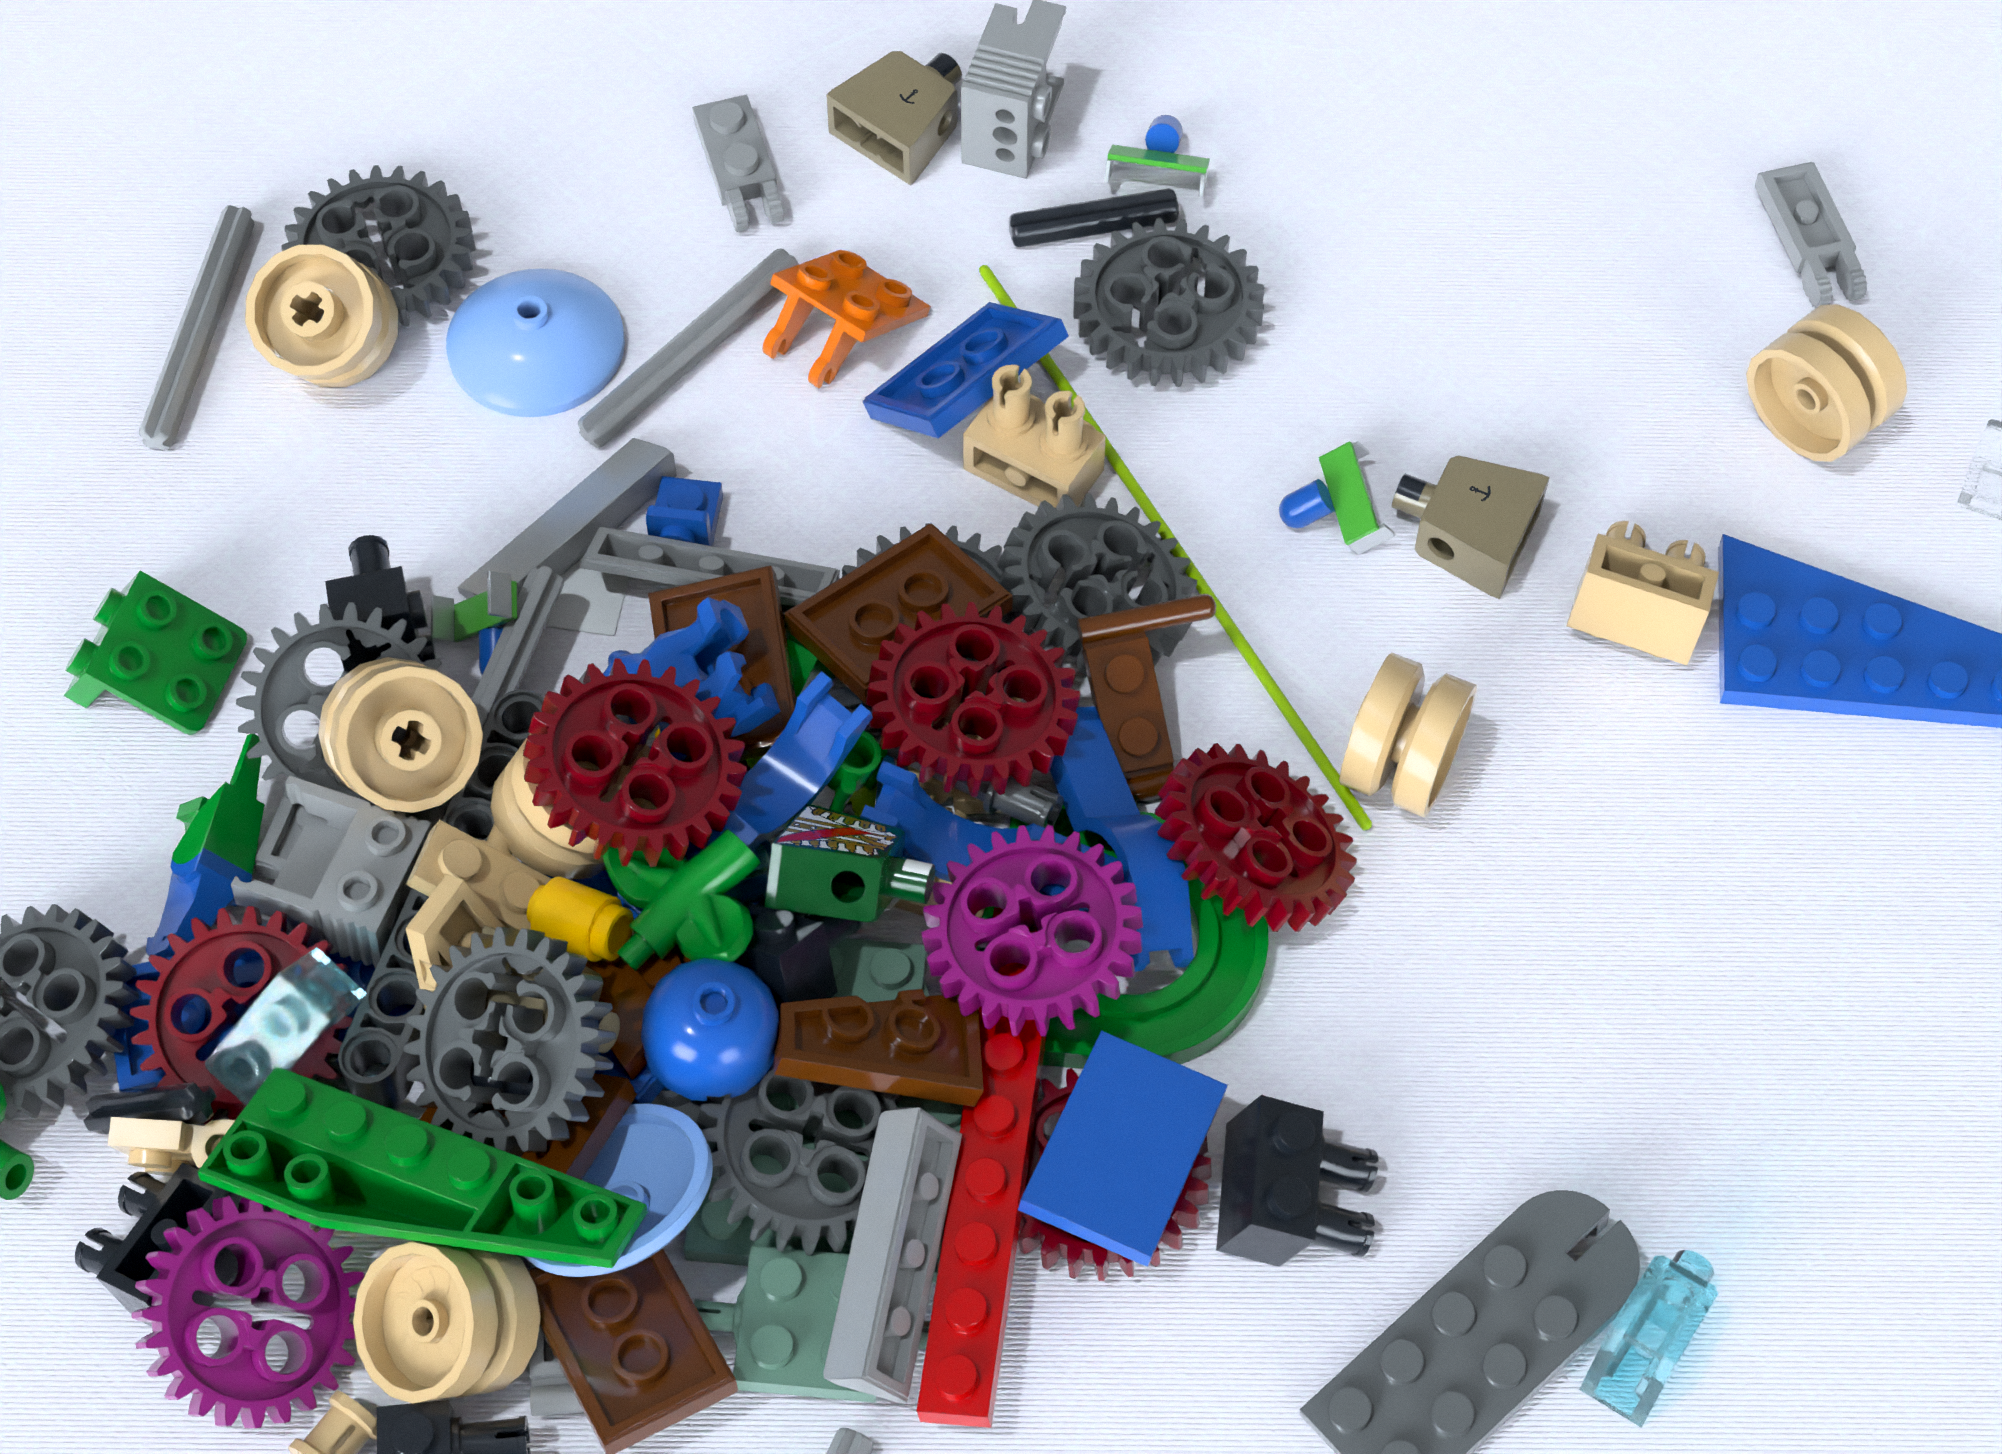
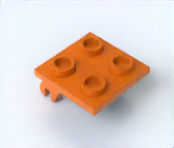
[762,249,931,389]

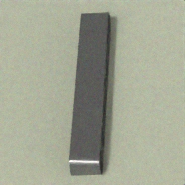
[338,689,544,1109]

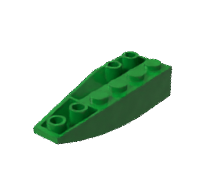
[197,1066,648,1269]

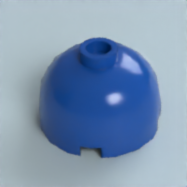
[641,958,779,1101]

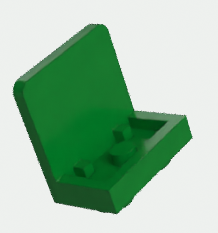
[64,570,247,735]

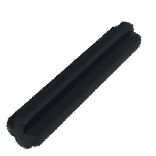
[1009,188,1179,247]
[83,1082,217,1134]

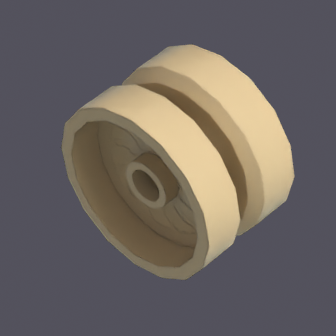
[245,245,398,387]
[1746,304,1907,462]
[1339,652,1477,818]
[318,657,483,813]
[490,716,657,880]
[353,1241,541,1404]

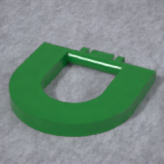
[976,805,1269,1069]

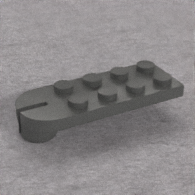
[1299,1190,1640,1454]

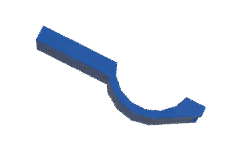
[617,671,873,915]
[1050,706,1194,972]
[860,761,1125,913]

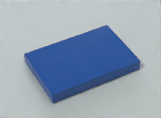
[862,302,1069,439]
[1018,1030,1228,1267]

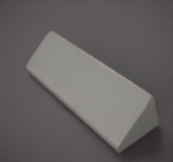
[457,438,677,627]
[581,527,840,607]
[823,1107,962,1403]

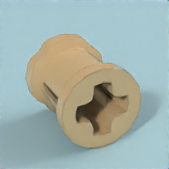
[288,1390,377,1454]

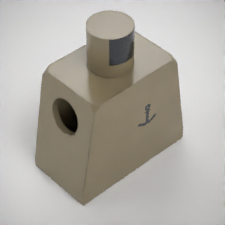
[826,51,962,186]
[1392,455,1550,599]

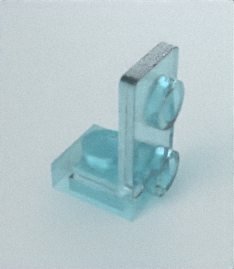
[205,947,367,1105]

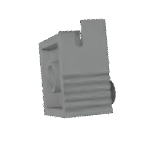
[961,0,1066,179]
[231,775,432,969]

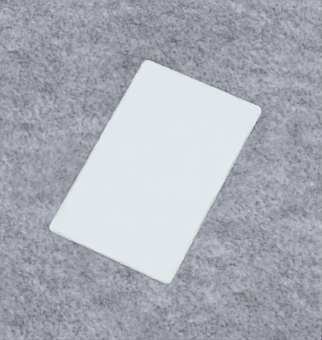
[547,556,630,636]

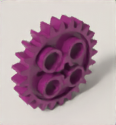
[922,825,1143,1036]
[132,1196,364,1428]

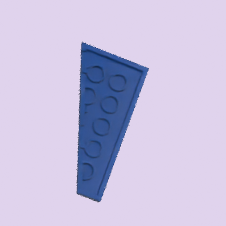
[1718,534,2002,728]

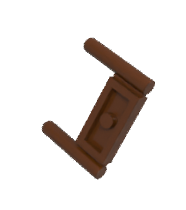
[1077,594,1216,803]

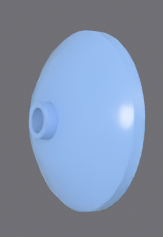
[446,268,625,417]
[524,1104,713,1277]

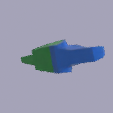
[146,734,265,958]

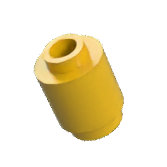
[526,876,634,962]

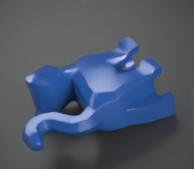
[603,597,781,761]

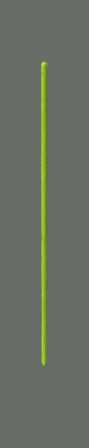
[979,265,1372,831]

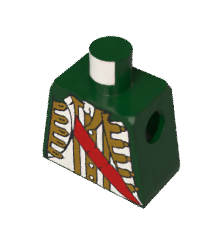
[765,804,935,922]

